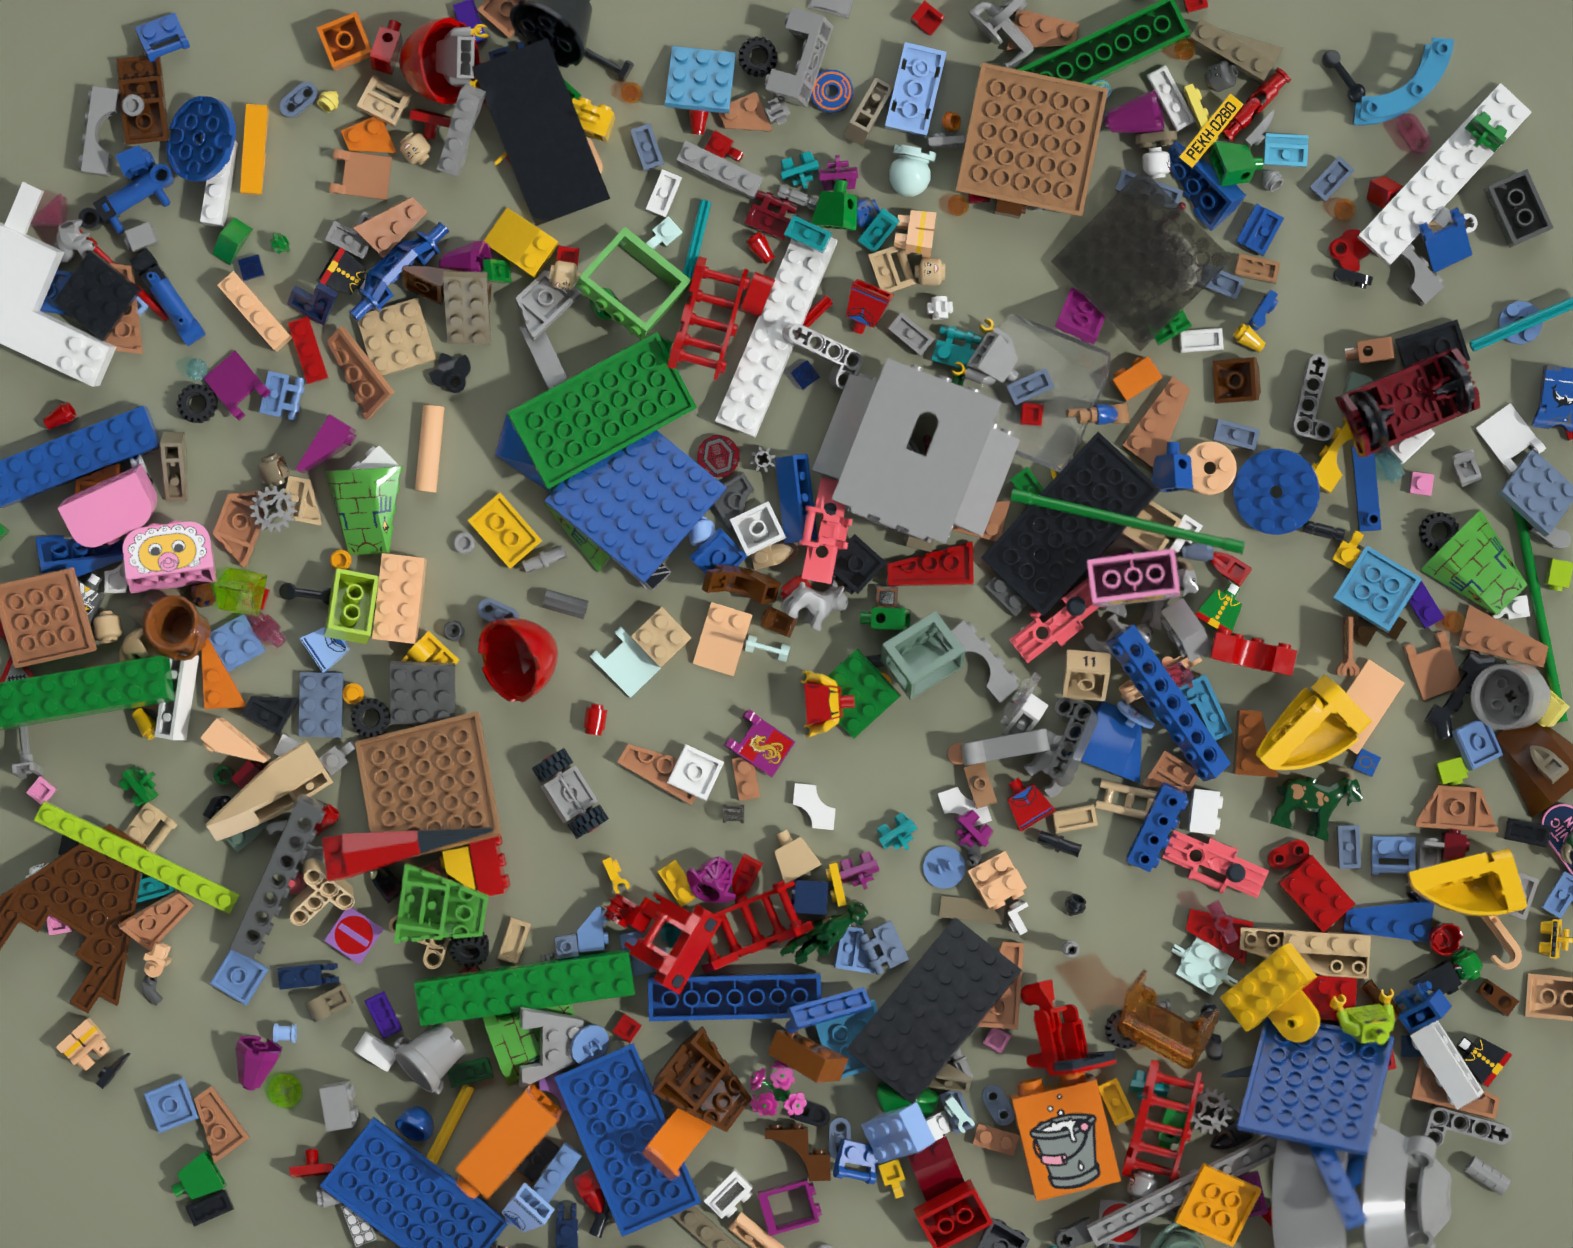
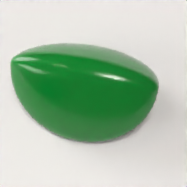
[876,1081,940,1118]

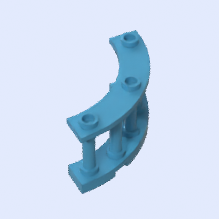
[1353,37,1454,126]

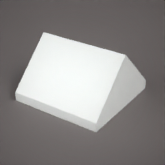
[730,501,786,556]

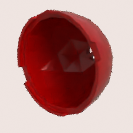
[399,17,480,105]
[478,618,558,703]

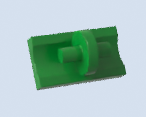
[1465,111,1507,152]
[1148,308,1192,346]
[118,765,159,806]

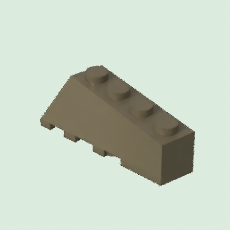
[1188,18,1283,85]

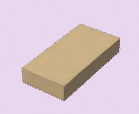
[1052,804,1098,833]
[497,917,531,965]

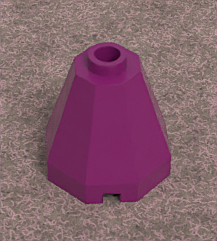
[439,241,493,272]
[236,1035,283,1091]

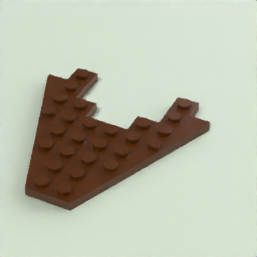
[0,823,146,1014]

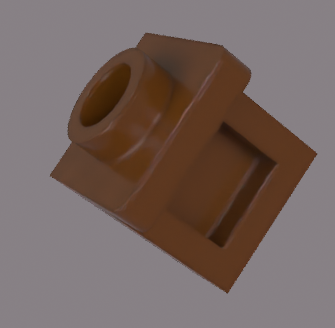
[760,606,798,638]

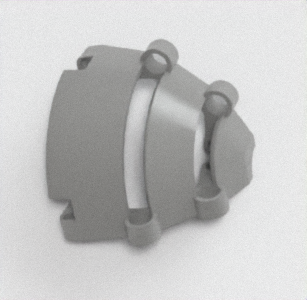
[1272,1112,1452,1248]

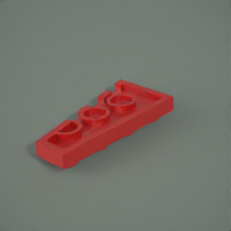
[887,541,974,587]

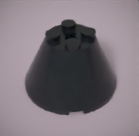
[510,0,592,68]

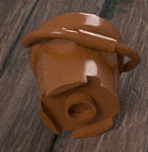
[143,595,211,661]

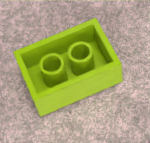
[324,568,379,644]

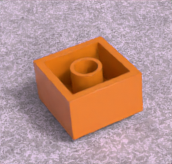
[316,12,372,71]

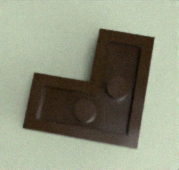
[1353,616,1407,647]

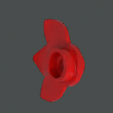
[1328,229,1372,272]

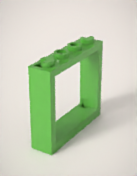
[574,227,692,340]

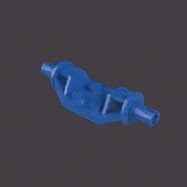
[349,222,449,321]

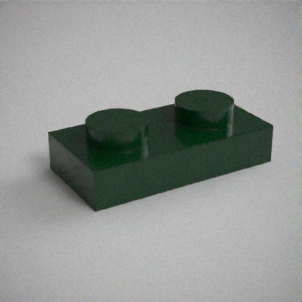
[448,1056,494,1088]

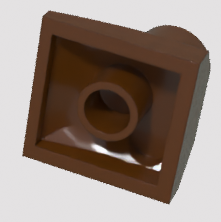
[1213,357,1261,404]

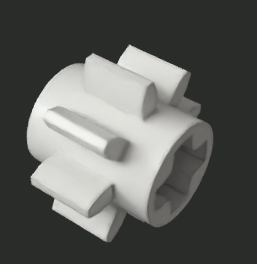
[927,296,953,320]

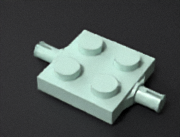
[1171,937,1238,996]

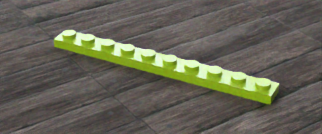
[34,800,239,914]

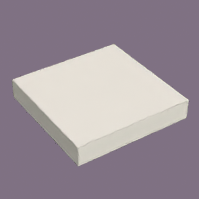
[667,744,724,801]

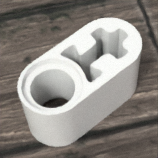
[354,1031,396,1072]

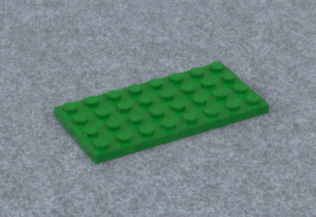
[506,332,697,489]

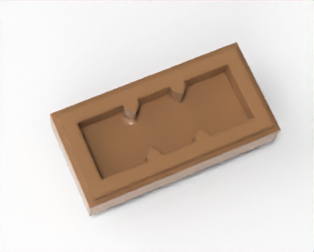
[1233,253,1281,284]
[963,762,997,809]

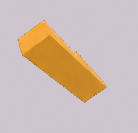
[240,104,269,195]

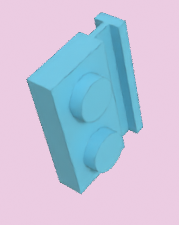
[1263,133,1309,168]

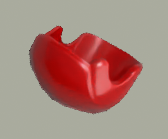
[1428,923,1463,956]

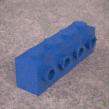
[775,454,818,544]
[1126,781,1189,872]

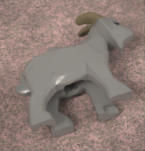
[1104,557,1199,630]

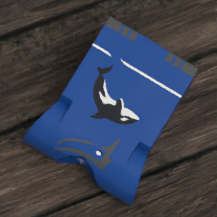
[1531,365,1573,432]

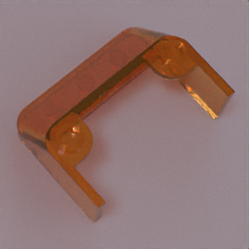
[1119,969,1219,1069]

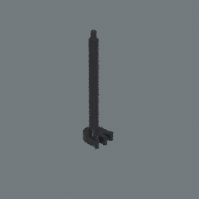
[585,48,634,82]

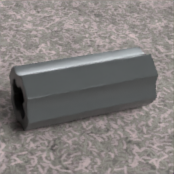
[542,589,589,619]

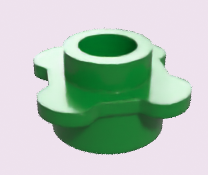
[270,233,290,254]

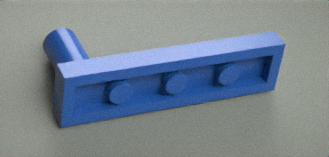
[1351,446,1381,532]
[785,987,872,1033]

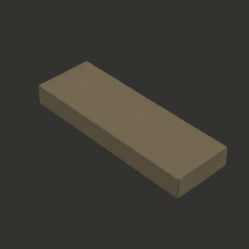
[939,895,1005,924]

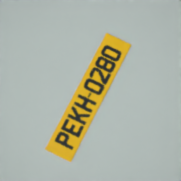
[1179,94,1243,168]

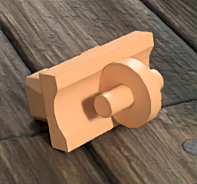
[143,942,172,978]

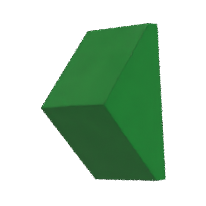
[212,217,253,265]

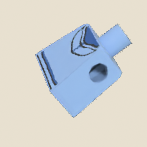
[300,627,350,673]
[502,1182,555,1232]

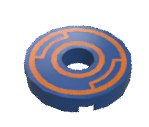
[811,70,853,113]

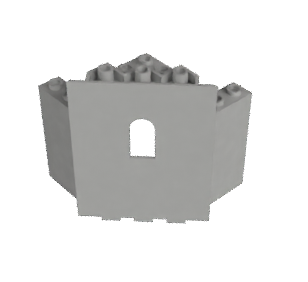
[812,358,1020,544]

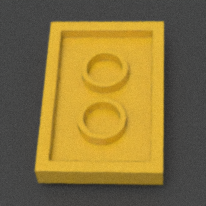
[468,493,542,569]

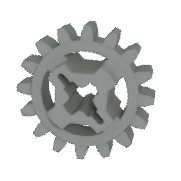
[250,486,298,533]
[1186,1087,1233,1134]

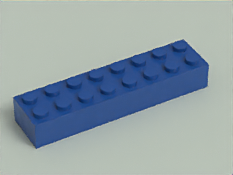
[0,406,160,508]
[648,972,821,1021]

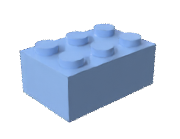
[861,1102,935,1164]

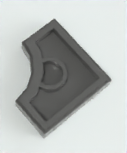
[714,472,754,531]

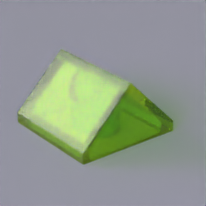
[214,567,268,617]

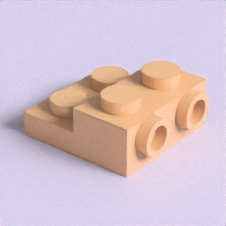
[967,851,1027,910]

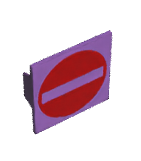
[324,907,384,965]

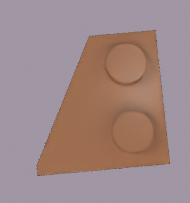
[718,92,772,132]
[1143,749,1199,791]

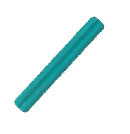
[683,199,711,283]

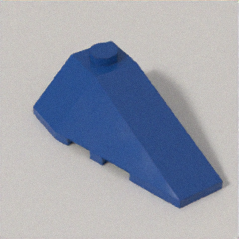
[1167,141,1246,231]
[35,535,124,577]

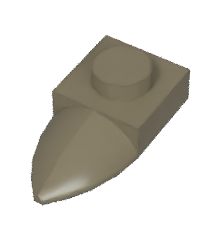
[1530,745,1569,784]

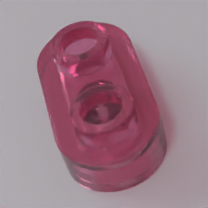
[1396,113,1431,154]

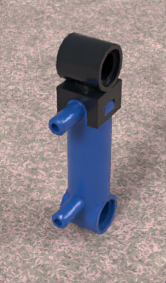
[78,164,175,235]
[129,248,206,347]

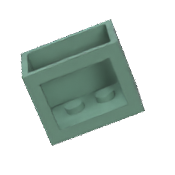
[881,611,966,700]

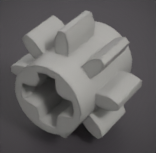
[764,97,790,125]
[750,447,776,473]

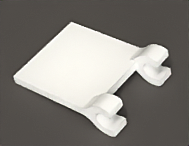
[1475,403,1546,475]

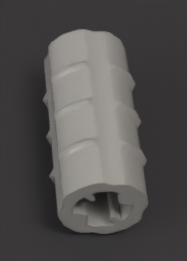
[1464,1156,1511,1195]

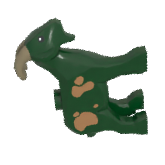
[1270,766,1362,841]
[780,899,869,965]

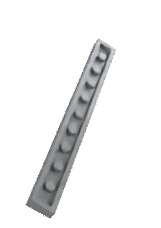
[1086,1135,1285,1247]

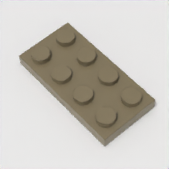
[443,272,491,344]

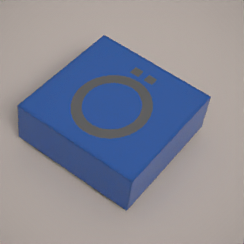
[1352,748,1381,777]

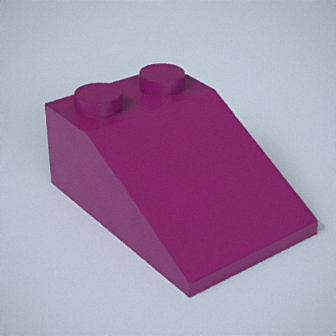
[296,414,356,474]

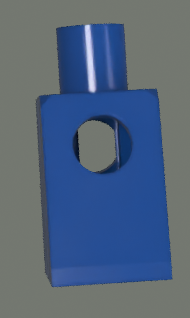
[1152,442,1193,493]

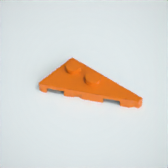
[201,637,247,709]

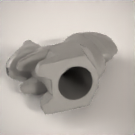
[53,219,95,263]

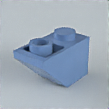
[577,906,609,952]

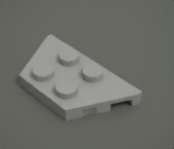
[515,270,582,341]

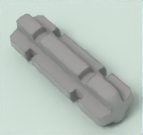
[777,185,818,211]

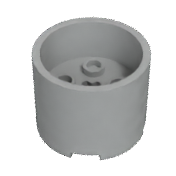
[1471,664,1550,730]

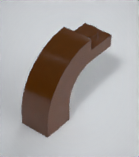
[702,565,781,604]

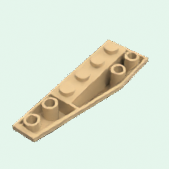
[205,740,333,841]
[1239,927,1371,979]

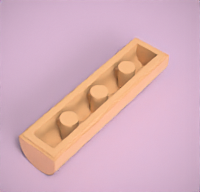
[415,405,445,493]
[728,1212,786,1248]

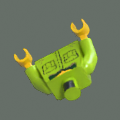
[1330,989,1395,1044]

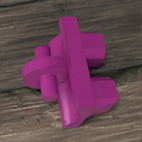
[819,155,858,191]
[954,809,994,848]
[839,852,880,890]

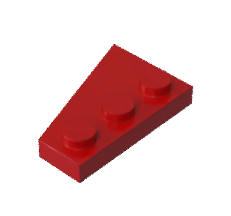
[1185,908,1254,964]

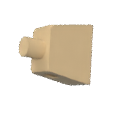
[774,829,822,883]

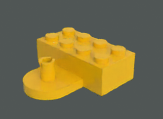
[1220,942,1320,1042]

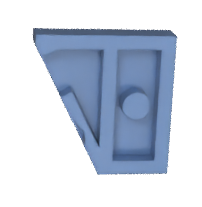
[833,927,875,974]

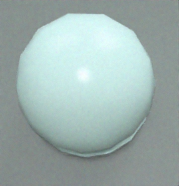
[889,144,936,197]

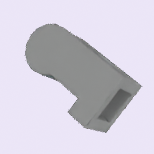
[1528,526,1571,549]

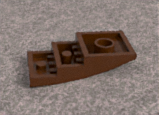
[117,55,169,145]
[402,266,491,305]

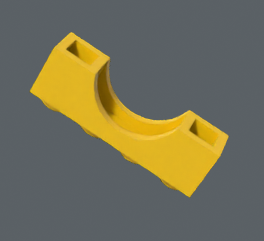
[1311,416,1353,494]

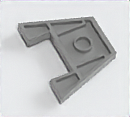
[519,1007,584,1088]

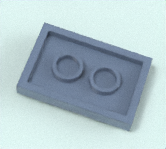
[298,672,344,738]

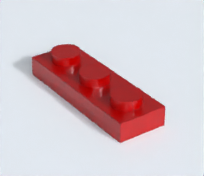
[288,317,329,385]

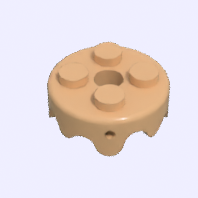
[1186,441,1237,496]

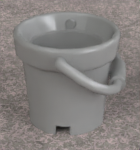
[394,1023,466,1094]

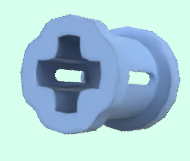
[273,1023,297,1043]

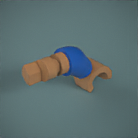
[1066,404,1130,425]

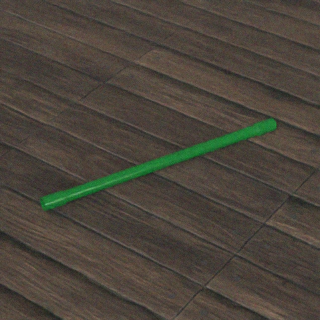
[1011,488,1245,554]
[1511,506,1568,723]

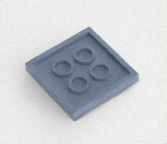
[1498,449,1573,537]

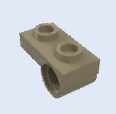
[305,984,353,1022]

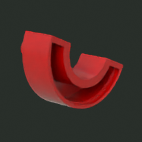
[1209,629,1297,676]

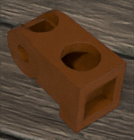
[1476,978,1519,1016]

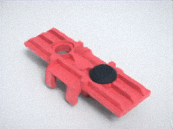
[1009,577,1099,663]

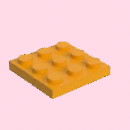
[1174,1163,1262,1247]

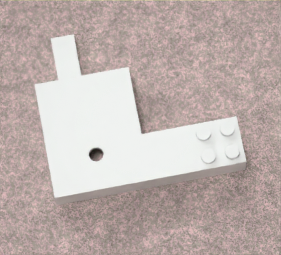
[0,182,116,387]

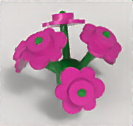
[750,1060,807,1116]

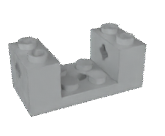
[765,7,834,108]

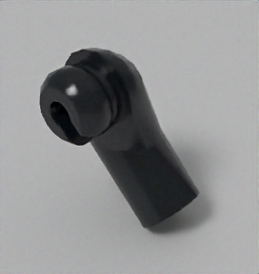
[203,795,231,819]

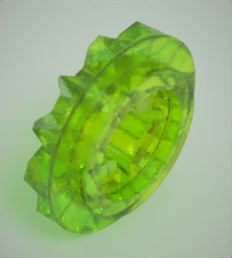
[268,1073,303,1108]

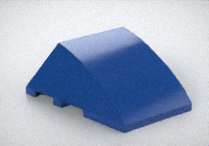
[495,414,553,493]
[1066,701,1142,783]

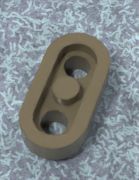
[1135,131,1177,149]

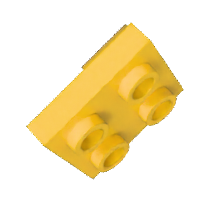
[401,631,460,666]

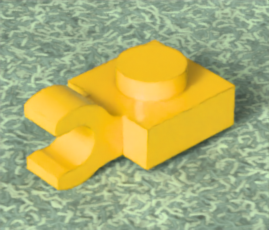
[1332,531,1364,570]
[602,857,630,894]
[878,1158,905,1198]

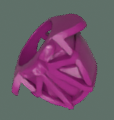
[686,856,736,903]

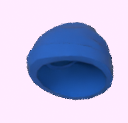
[395,1106,434,1141]

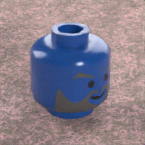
[857,197,880,228]

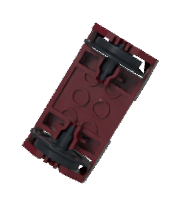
[1335,348,1480,457]

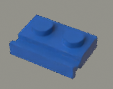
[1236,203,1284,256]

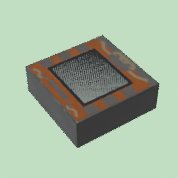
[875,586,898,608]

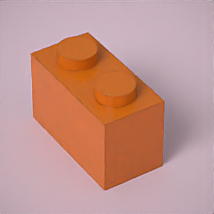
[1111,356,1163,402]

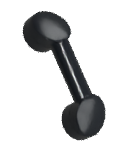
[1322,50,1365,103]
[279,583,331,605]

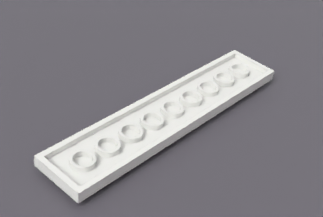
[1357,83,1532,266]
[715,237,838,438]

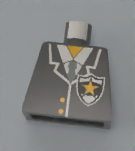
[77,572,105,627]

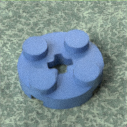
[1498,301,1542,345]

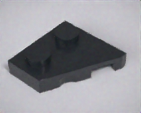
[241,696,299,736]

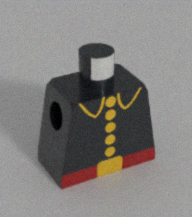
[316,246,367,295]
[1457,1036,1512,1087]

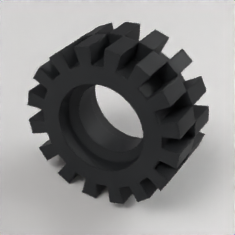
[739,36,777,77]
[177,384,218,423]
[1419,512,1459,551]
[350,698,390,737]
[450,931,489,967]
[1105,1009,1145,1049]

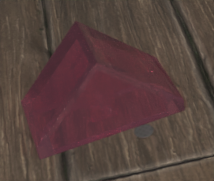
[30,193,68,228]

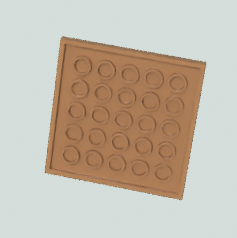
[955,63,1108,216]
[355,711,502,858]

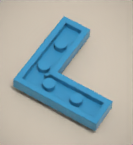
[1149,674,1233,741]

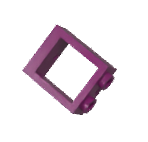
[758,1178,822,1236]

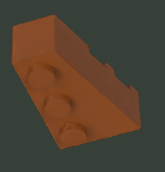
[1232,710,1278,777]
[768,1029,849,1083]

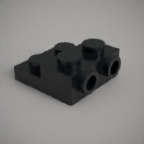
[832,534,887,595]
[977,1218,1030,1248]

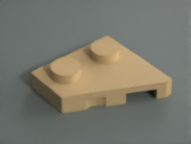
[283,476,322,526]

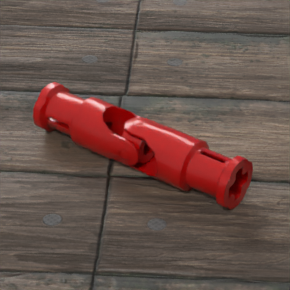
[1221,67,1291,143]

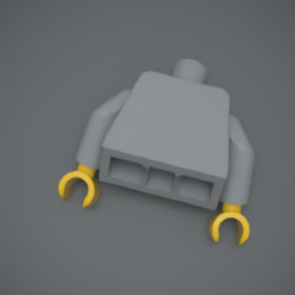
[431,24,488,89]
[951,318,1018,384]

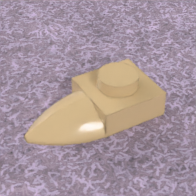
[751,543,794,570]

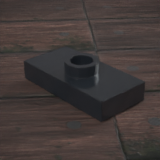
[1504,818,1552,848]
[516,1136,560,1182]
[186,1189,235,1227]

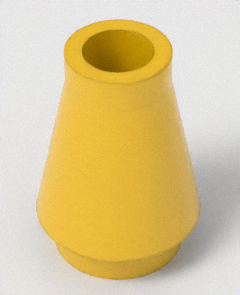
[1233,323,1266,353]
[131,708,157,740]

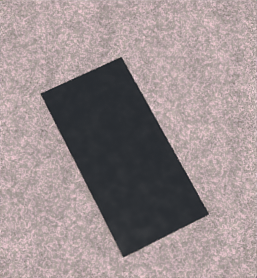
[473,38,610,226]

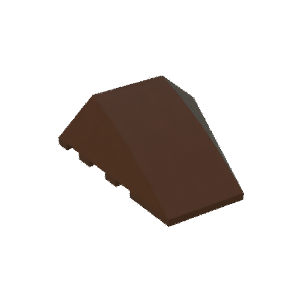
[1495,722,1573,817]
[651,1026,752,1132]

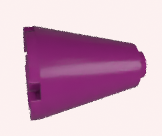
[1104,90,1165,133]

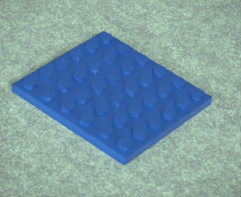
[545,430,727,584]
[1237,1017,1394,1156]

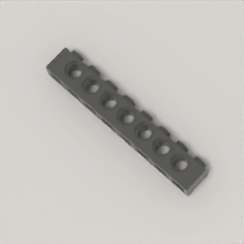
[230,793,325,959]

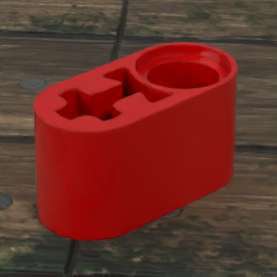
[741,272,775,317]

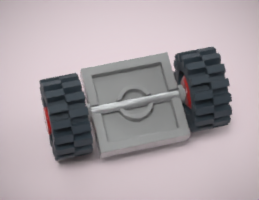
[532,748,609,839]

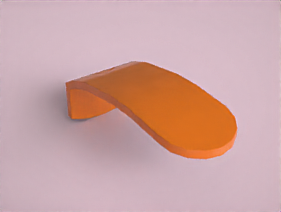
[642,1107,713,1180]

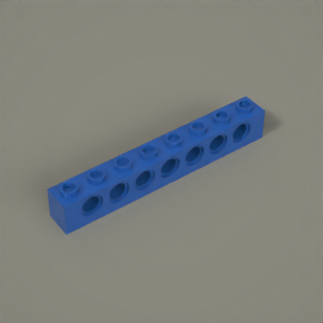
[1106,624,1231,782]

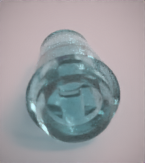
[1376,450,1406,483]

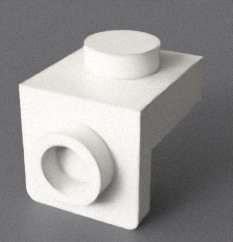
[1007,900,1028,935]

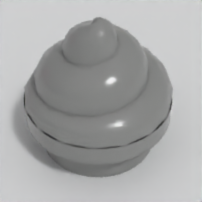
[1262,170,1284,192]

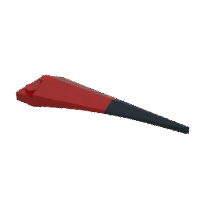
[322,828,493,882]

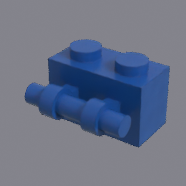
[1394,981,1452,1034]

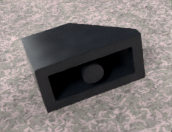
[1409,960,1462,995]

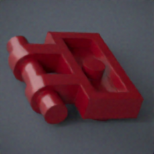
[744,190,798,240]

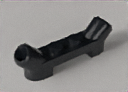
[1424,650,1497,740]

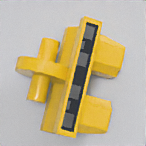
[1539,919,1573,959]

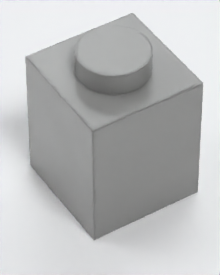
[124,222,160,253]

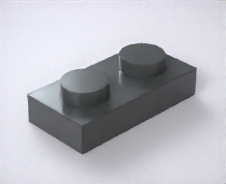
[985,574,1029,617]

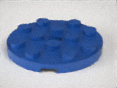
[166,96,236,182]
[1233,449,1320,535]

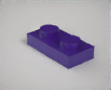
[1408,581,1444,629]

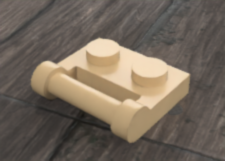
[356,75,412,127]
[868,246,918,293]
[124,802,178,854]

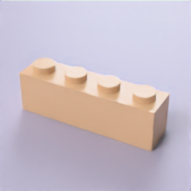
[217,271,293,352]

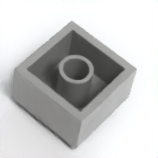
[1161,598,1212,662]
[319,1080,360,1132]

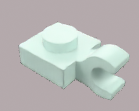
[646,216,682,249]
[944,1094,975,1133]

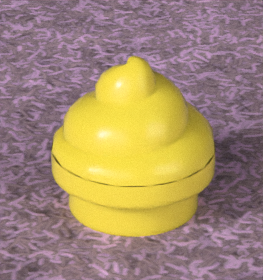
[317,91,339,113]

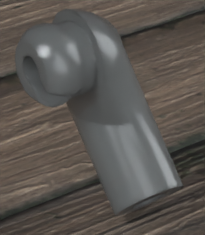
[962,841,981,866]
[142,975,163,1006]

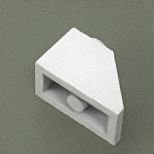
[1003,693,1048,735]

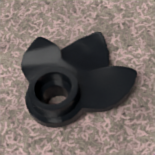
[429,353,471,393]

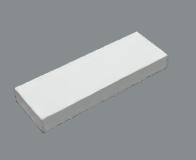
[1146,65,1196,132]

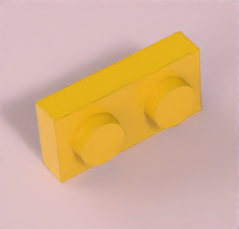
[658,859,696,907]
[826,862,847,907]
[1098,1077,1135,1126]

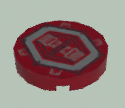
[697,435,740,478]

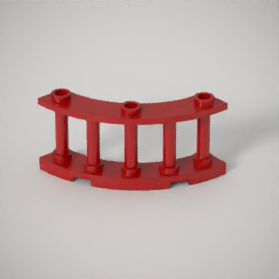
[667,256,751,380]
[701,880,814,974]
[1121,1060,1204,1184]

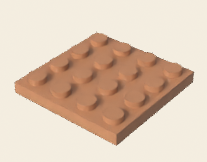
[0,567,97,669]

